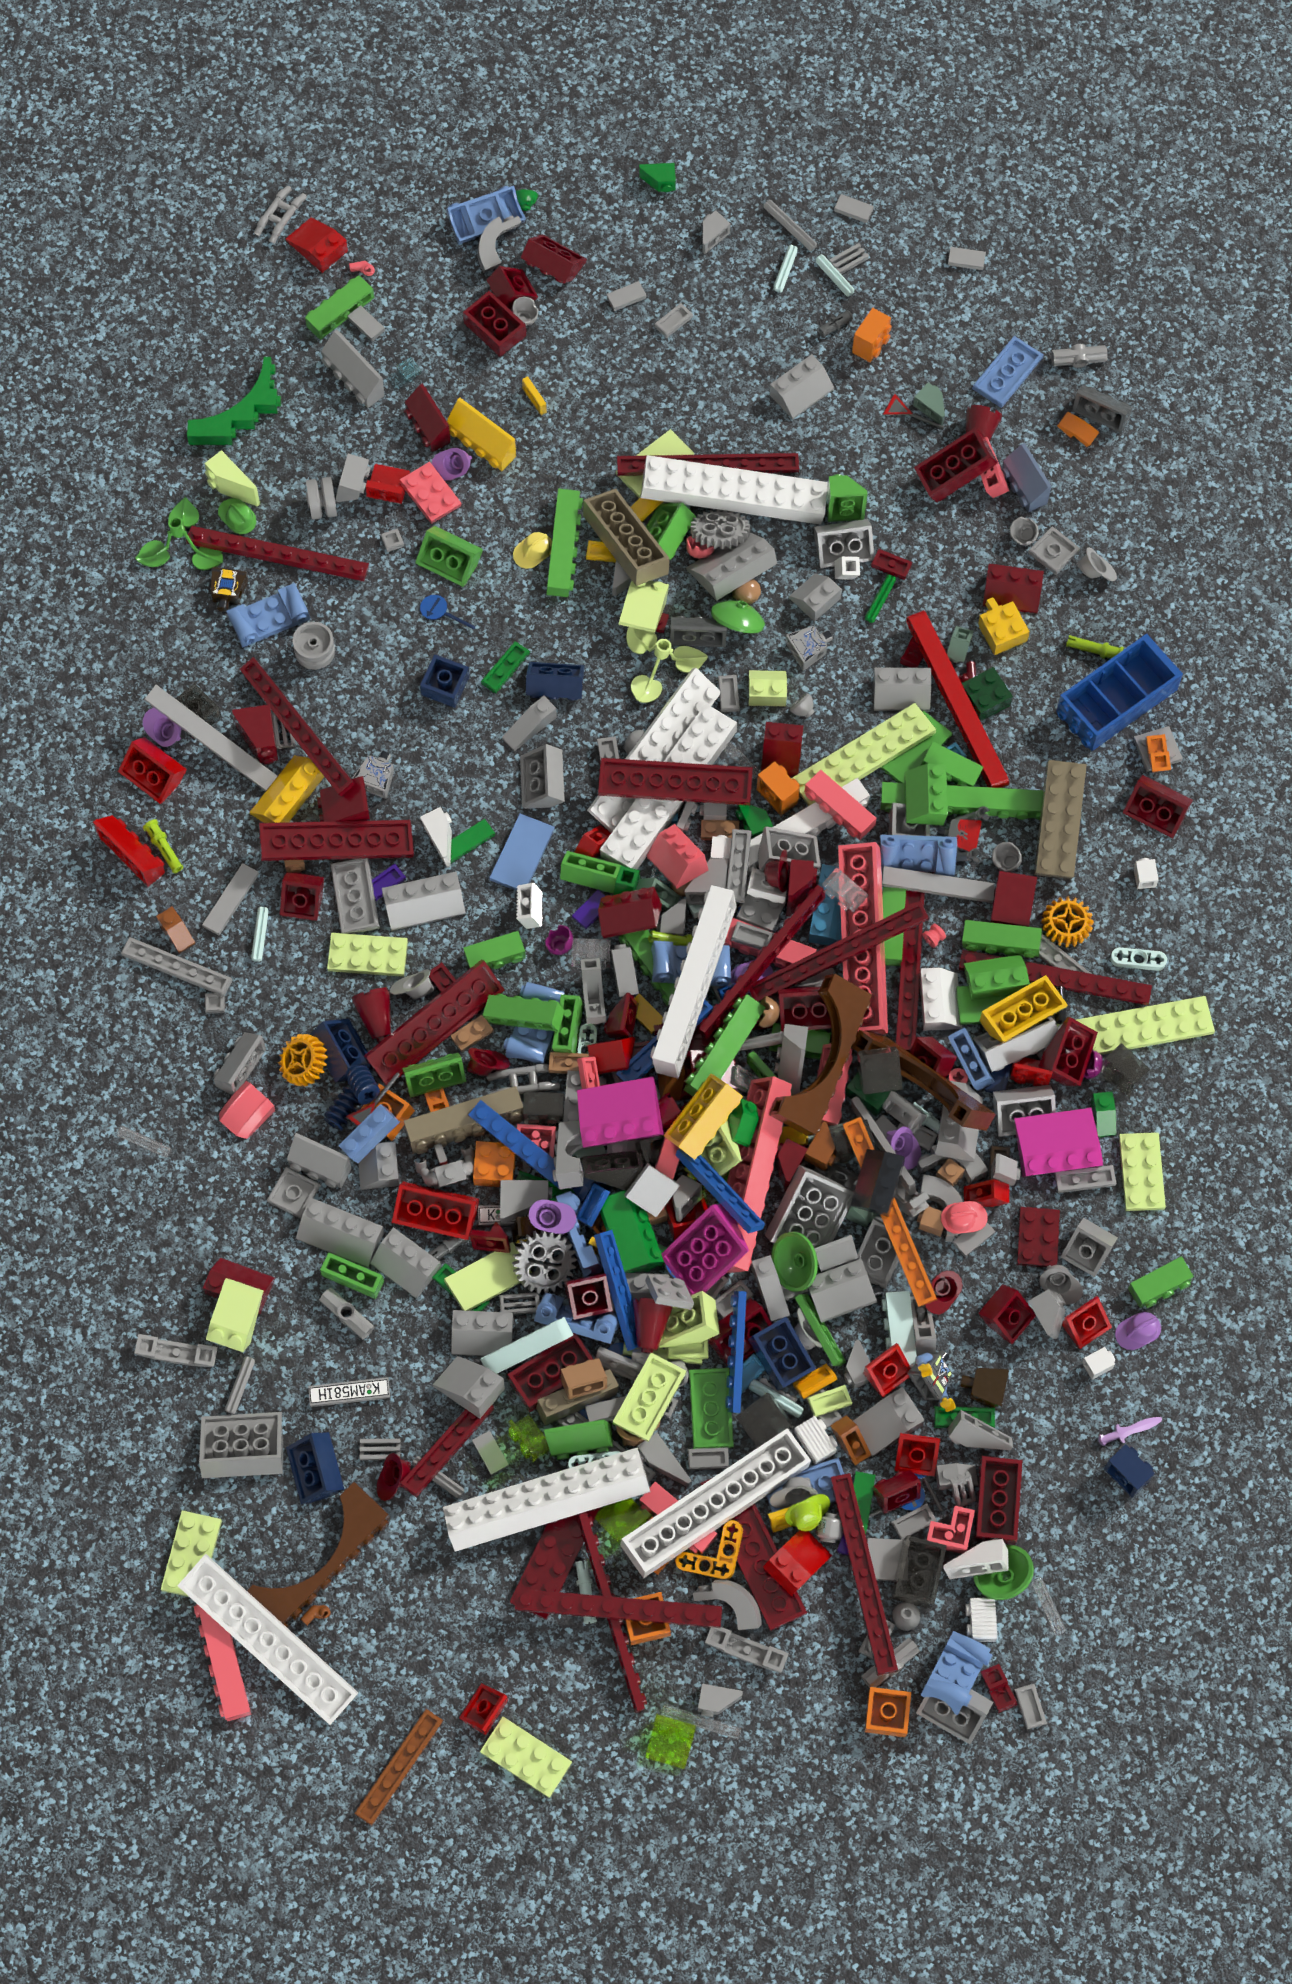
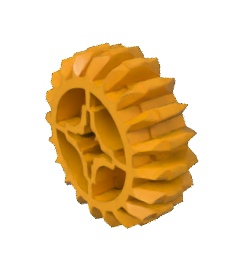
[1041,896,1094,948]
[278,1034,328,1086]

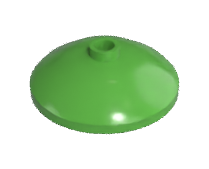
[711,600,765,633]
[772,1232,818,1292]
[974,1545,1034,1600]

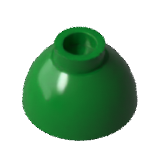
[515,189,538,211]

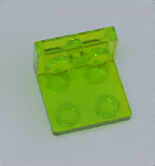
[507,1414,549,1462]
[595,1498,651,1545]
[645,1714,696,1769]

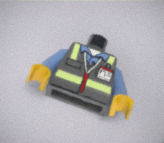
[907,1351,956,1412]

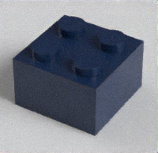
[420,654,470,708]
[1104,1444,1155,1498]

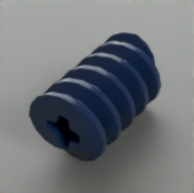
[345,1065,380,1105]
[324,1087,361,1131]

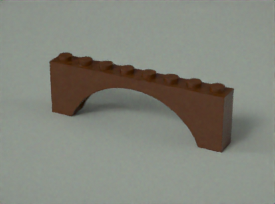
[769,974,872,1136]
[851,1030,996,1131]
[247,1482,390,1628]

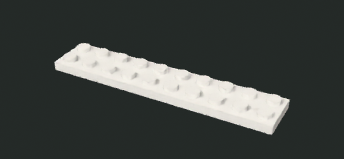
[587,668,720,833]
[178,1554,358,1725]

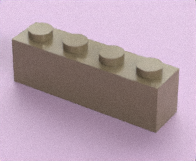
[536,1369,619,1425]

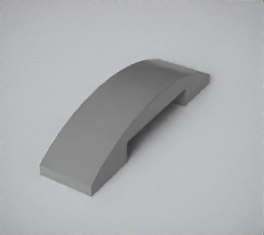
[135,1334,218,1367]
[705,1627,789,1673]

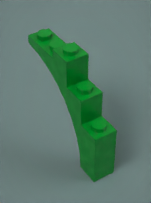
[187,357,281,445]

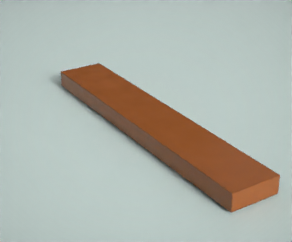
[354,1709,443,1826]

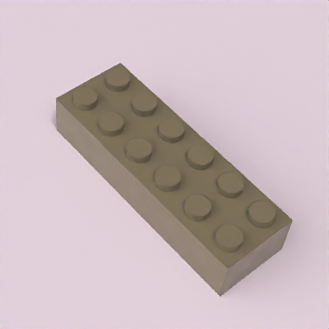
[583,489,670,586]
[1034,760,1087,879]
[404,1086,524,1154]

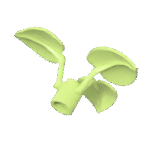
[626,627,708,703]

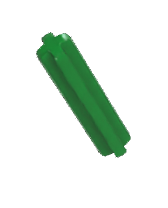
[865,574,896,623]

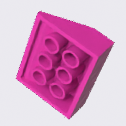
[577,1076,664,1148]
[1014,1108,1103,1177]
[662,1204,749,1295]

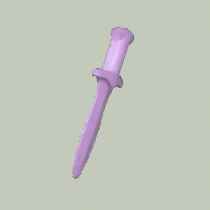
[1098,1417,1162,1446]

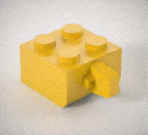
[978,597,1030,655]

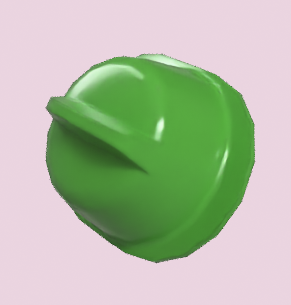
[218,498,257,534]

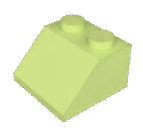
[749,670,787,706]

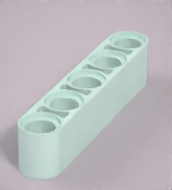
[480,1317,573,1374]

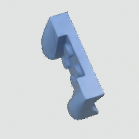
[446,186,526,245]
[226,583,310,648]
[880,835,957,877]
[651,941,731,986]
[503,982,565,1064]
[556,1191,603,1277]
[534,1293,619,1344]
[921,1631,992,1715]

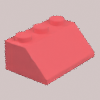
[647,824,708,889]

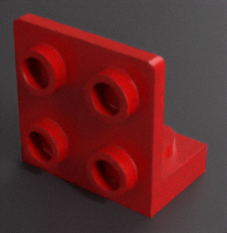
[366,464,410,504]
[1010,1057,1053,1087]

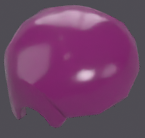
[545,925,574,955]
[1083,1050,1103,1079]

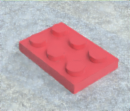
[400,462,461,524]

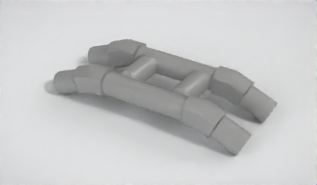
[254,186,307,244]
[487,1064,560,1094]

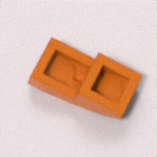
[1057,412,1099,447]
[1145,734,1171,772]
[424,1088,449,1112]

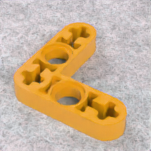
[675,1520,743,1580]

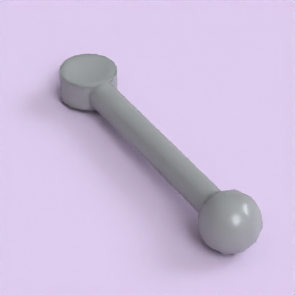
[760,1378,797,1403]

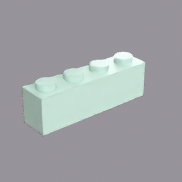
[881,1291,917,1368]

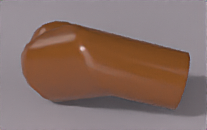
[300,1605,331,1626]

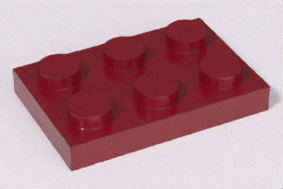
[1017,1207,1060,1268]

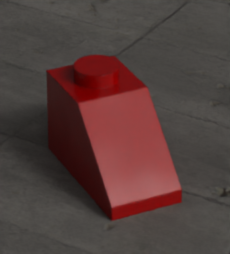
[574,825,611,858]
[964,1179,1009,1207]

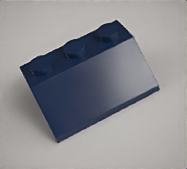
[526,662,585,701]
[309,1018,372,1083]
[286,1432,344,1505]

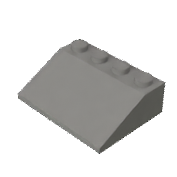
[686,533,777,601]
[765,1165,854,1248]
[199,1412,283,1478]

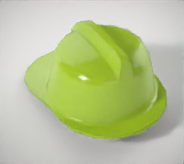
[785,1494,830,1531]

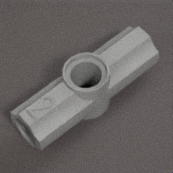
[1051,344,1108,368]
[319,1288,375,1340]
[861,1638,920,1688]

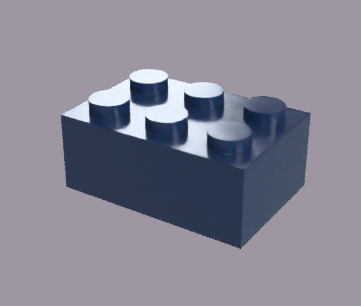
[748,1317,817,1391]

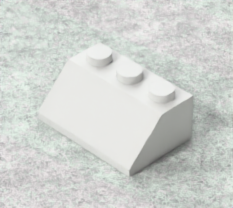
[919,968,962,1031]

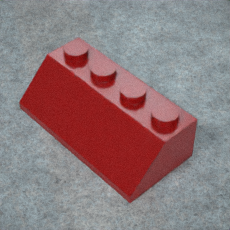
[93,815,165,887]
[392,1181,479,1240]

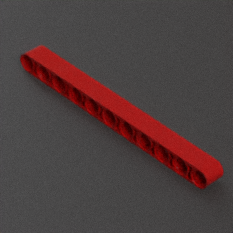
[906,610,1010,788]

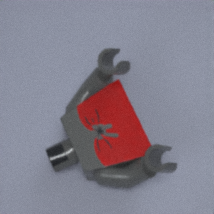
[936,806,990,863]

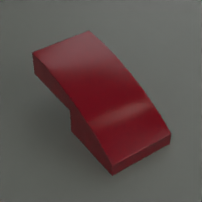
[900,637,923,668]
[980,1664,1017,1713]

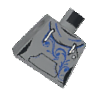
[785,626,833,671]
[352,751,394,799]

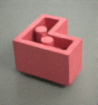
[517,1124,556,1159]
[925,1506,975,1554]

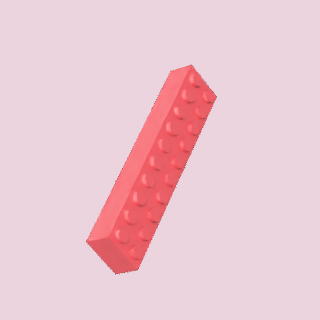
[838,842,888,1035]
[727,1076,792,1273]

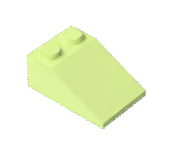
[205,450,260,506]
[619,581,669,633]
[701,1119,742,1176]
[206,1278,263,1352]
[658,1291,720,1348]

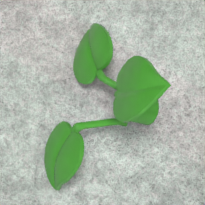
[135,497,223,570]

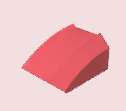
[219,1081,275,1139]

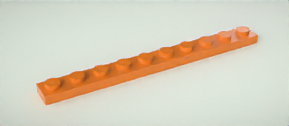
[843,1117,937,1307]

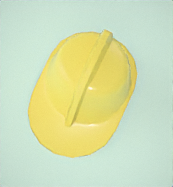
[513,532,552,569]

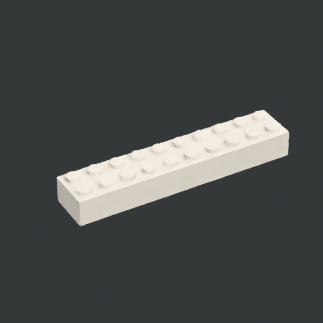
[641,455,828,525]
[600,704,737,869]
[650,885,737,1078]
[620,1428,811,1578]
[443,1447,650,1552]

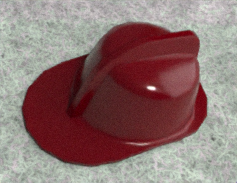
[764,849,789,892]
[467,1048,510,1076]
[925,1270,963,1314]
[377,1453,411,1501]

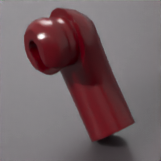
[958,661,976,684]

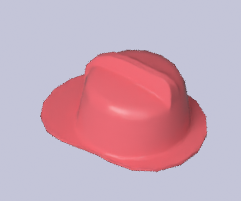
[941,1201,987,1234]

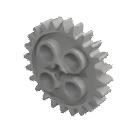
[691,509,750,549]
[512,1230,577,1294]

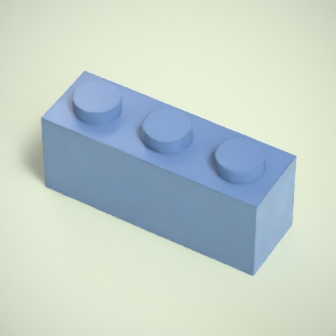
[948,1028,994,1091]
[338,1104,400,1163]

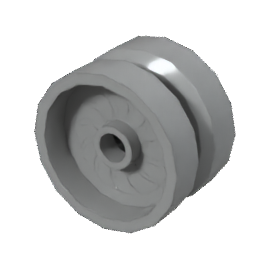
[306,477,337,520]
[292,621,335,670]

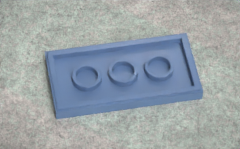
[972,336,1044,408]
[490,814,555,891]
[766,1457,844,1512]

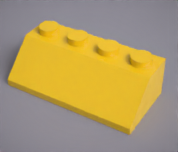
[447,398,516,471]
[250,755,324,823]
[979,975,1068,1043]
[664,1073,743,1159]

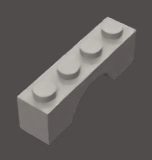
[553,1120,584,1189]

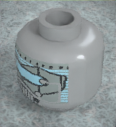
[816,1513,843,1543]

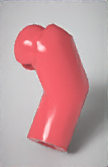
[349,261,375,276]

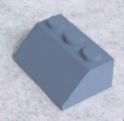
[1002,443,1051,513]

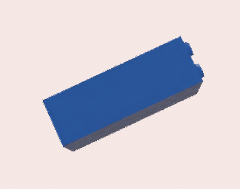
[1056,634,1183,751]

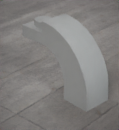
[477,216,522,273]
[580,958,606,1024]
[916,1145,988,1184]
[920,1175,963,1242]
[895,1180,929,1217]
[693,1579,762,1630]

